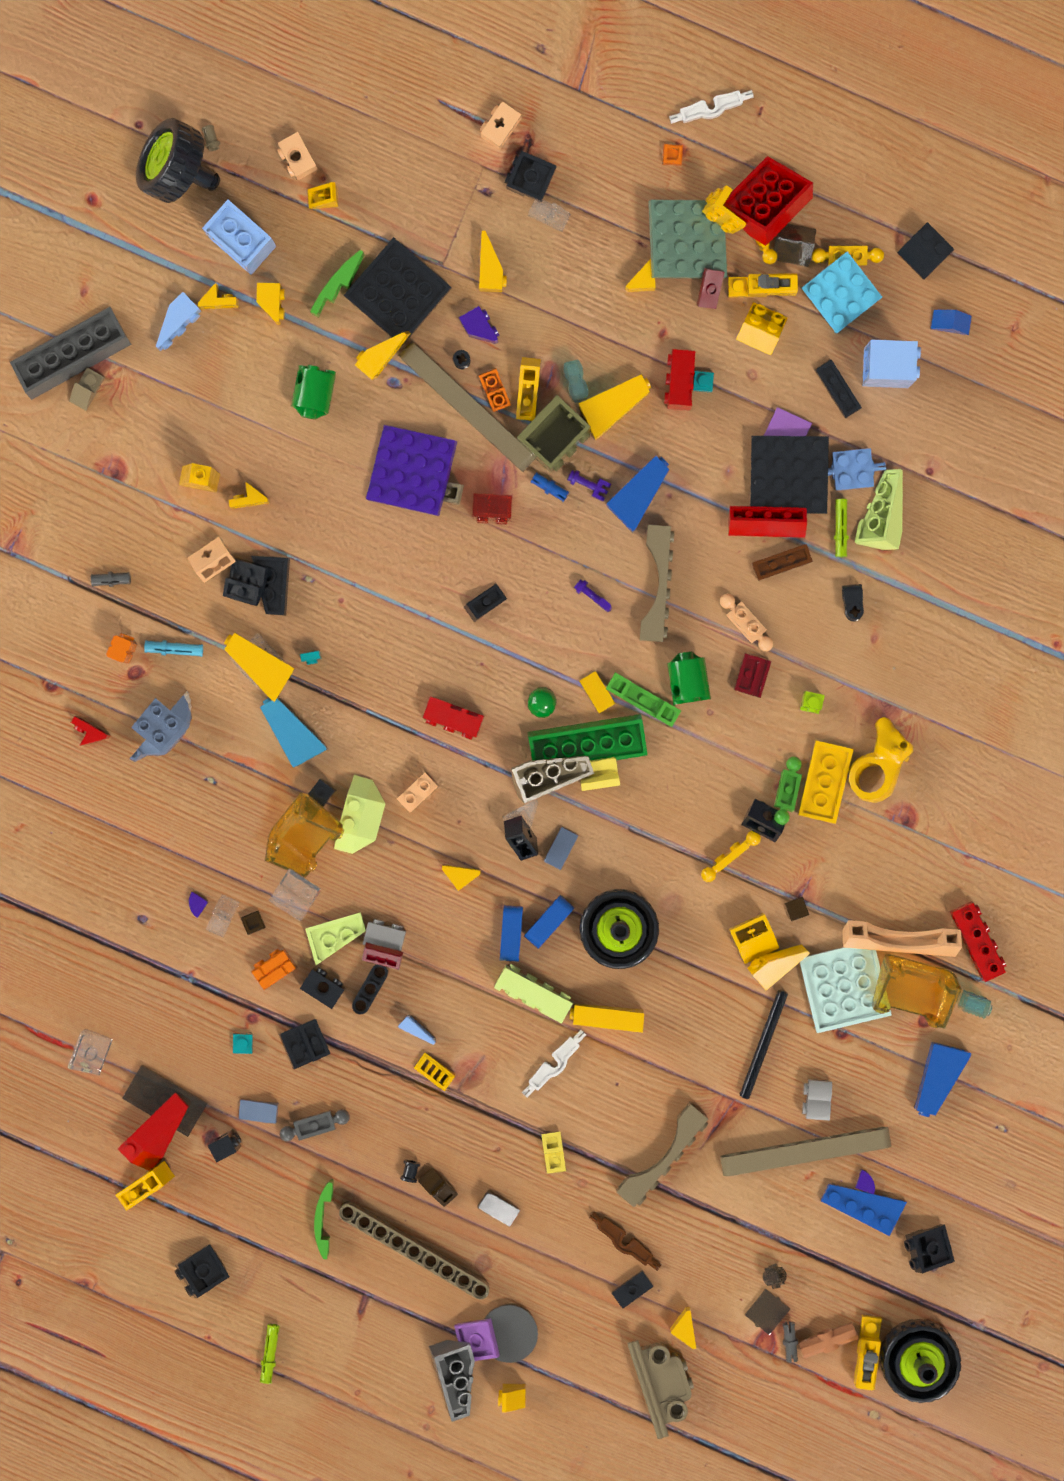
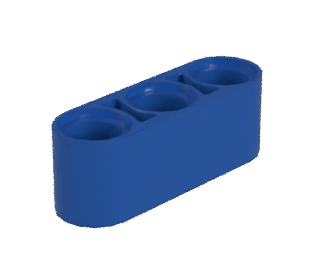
[524,895,575,949]
[500,905,523,962]

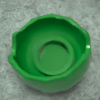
[528,687,557,718]

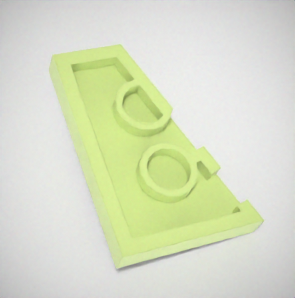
[305,912,366,965]

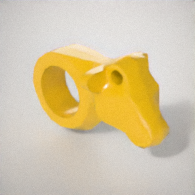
[848,717,914,803]

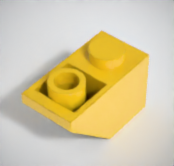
[256,283,285,325]
[498,1384,526,1413]

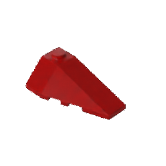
[118,1092,189,1171]

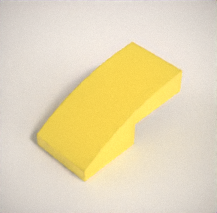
[541,1132,566,1174]

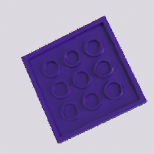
[366,425,457,516]

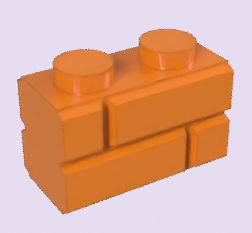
[106,633,137,664]
[251,948,297,990]

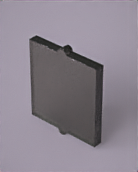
[745,1289,790,1335]

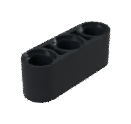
[352,964,389,1015]

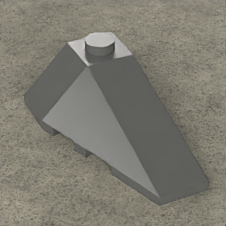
[429,1340,475,1422]

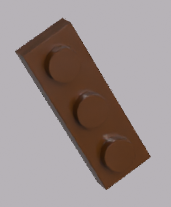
[752,544,813,581]

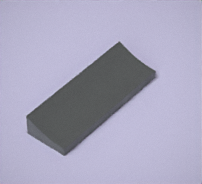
[10,307,132,400]

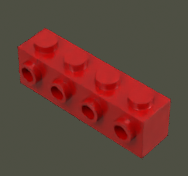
[728,506,807,538]
[949,902,1007,982]

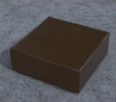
[785,897,809,921]
[241,910,266,935]
[418,1168,444,1195]
[431,1180,458,1207]

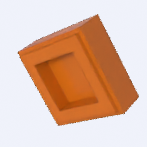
[662,144,683,166]

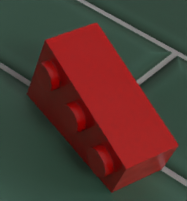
[664,349,696,411]
[422,696,485,740]

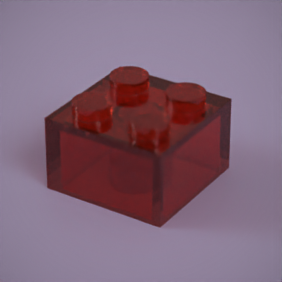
[472,493,513,525]

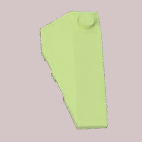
[855,469,903,550]

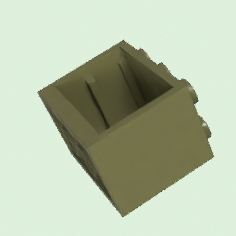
[517,395,591,473]

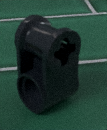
[842,584,864,622]

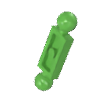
[774,757,802,825]

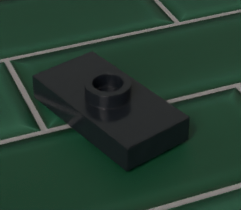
[611,1270,654,1309]

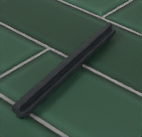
[740,990,788,1099]

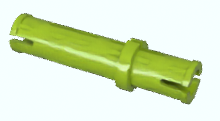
[834,499,849,557]
[260,1324,280,1384]

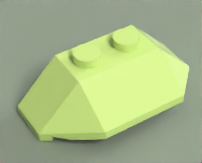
[334,775,386,854]

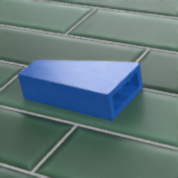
[606,456,669,533]
[914,1041,971,1117]

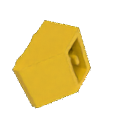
[736,302,788,355]
[729,913,779,964]

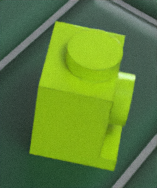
[800,691,825,714]

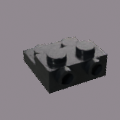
[504,151,557,203]
[904,1224,955,1274]
[174,1244,230,1298]

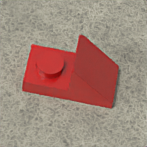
[70,716,111,746]

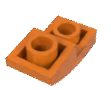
[478,368,511,412]

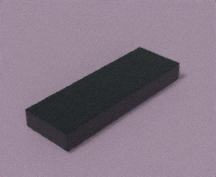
[815,359,862,419]

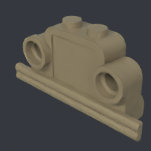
[627,1340,694,1439]

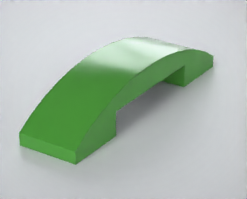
[606,672,681,727]
[314,1179,334,1259]

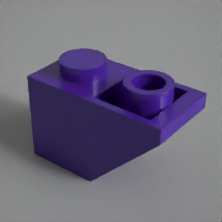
[459,306,500,344]

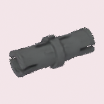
[91,572,131,587]
[783,1321,798,1363]

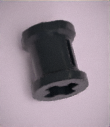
[453,350,471,370]
[400,1160,421,1183]

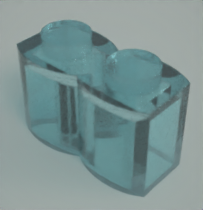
[564,359,588,403]

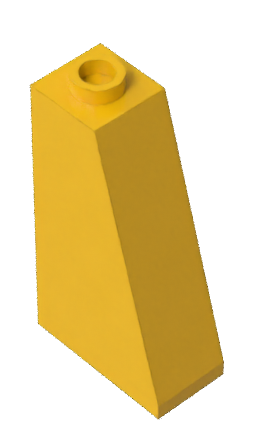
[579,374,651,440]
[179,463,220,493]
[224,632,295,702]
[570,1004,644,1033]

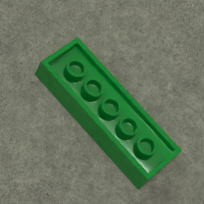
[528,714,648,761]

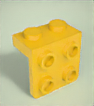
[702,185,746,234]

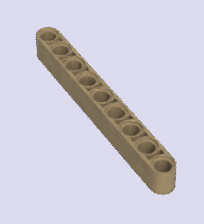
[399,342,536,472]
[720,1127,892,1176]
[339,1201,489,1300]

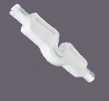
[669,90,754,124]
[522,1029,586,1098]

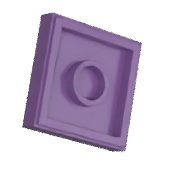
[454,1318,500,1361]

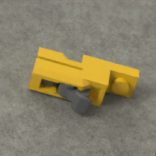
[728,273,798,298]
[854,1315,882,1390]

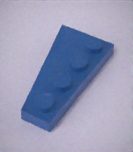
[821,1183,907,1236]

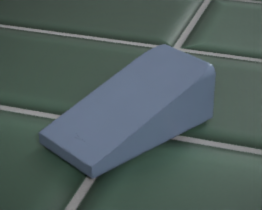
[544,827,578,870]
[239,1100,279,1124]

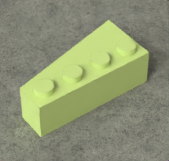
[494,964,573,1023]

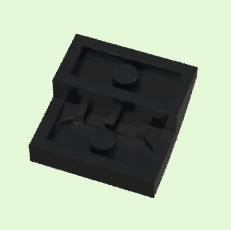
[223,558,269,606]
[278,1019,330,1070]

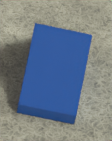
[930,310,972,335]

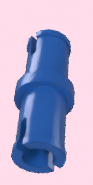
[531,472,570,502]

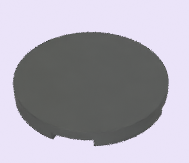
[484,1304,538,1363]

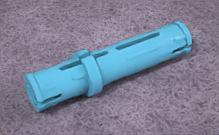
[144,640,203,657]

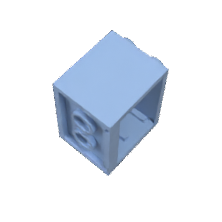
[202,200,276,275]
[862,340,921,388]

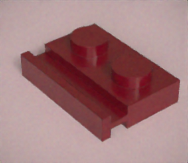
[734,653,772,698]

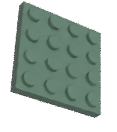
[648,200,727,279]

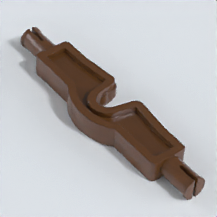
[589,1212,662,1271]

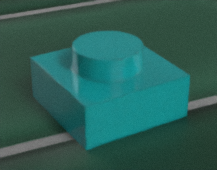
[693,371,714,393]
[300,651,322,665]
[233,1033,253,1054]

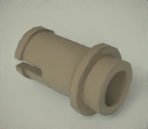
[202,125,220,151]

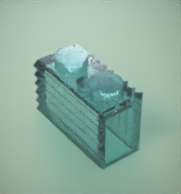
[958,990,993,1019]

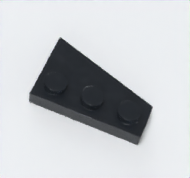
[251,556,290,616]

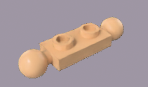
[720,593,773,652]

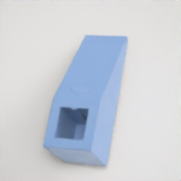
[156,292,201,351]

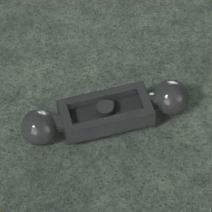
[280,1109,350,1142]

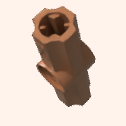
[798,1322,858,1359]

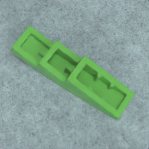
[310,250,365,318]

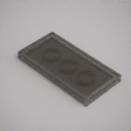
[122,1065,208,1137]

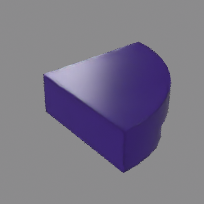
[189,891,208,918]
[855,1169,875,1194]

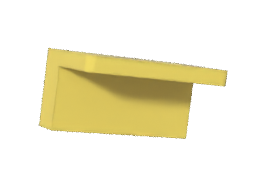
[580,757,620,791]

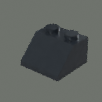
[897,222,954,280]

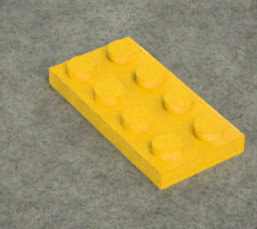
[798,740,853,824]

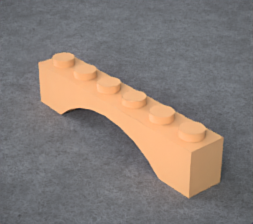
[842,920,962,957]

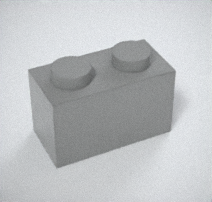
[363,919,407,951]

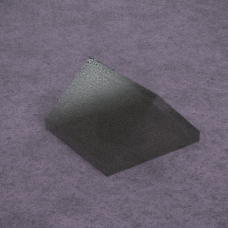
[773,223,816,267]

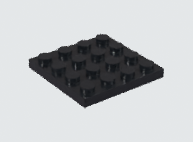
[344,237,452,346]
[750,436,829,514]

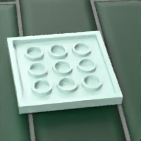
[799,947,892,1033]

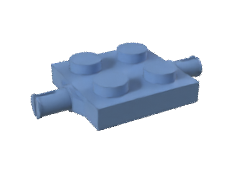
[828,448,886,491]

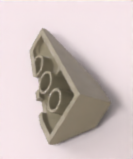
[511,756,594,804]

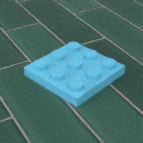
[801,251,882,334]

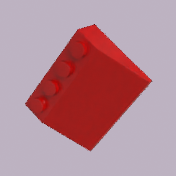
[723,156,814,246]

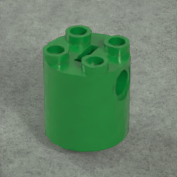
[291,365,336,420]
[667,651,711,705]

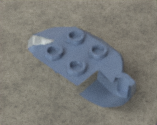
[130,691,192,762]

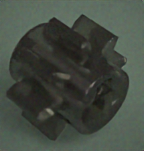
[763,1264,787,1289]

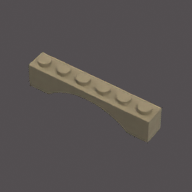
[639,525,674,642]
[616,1102,708,1207]

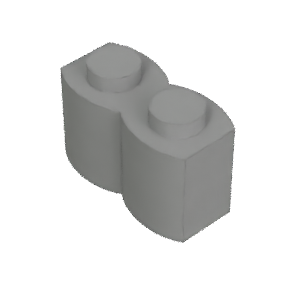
[802,1079,832,1121]

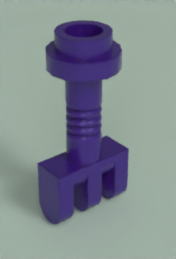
[567,470,612,502]
[574,579,612,612]

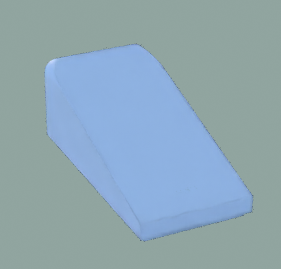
[398,1015,436,1045]

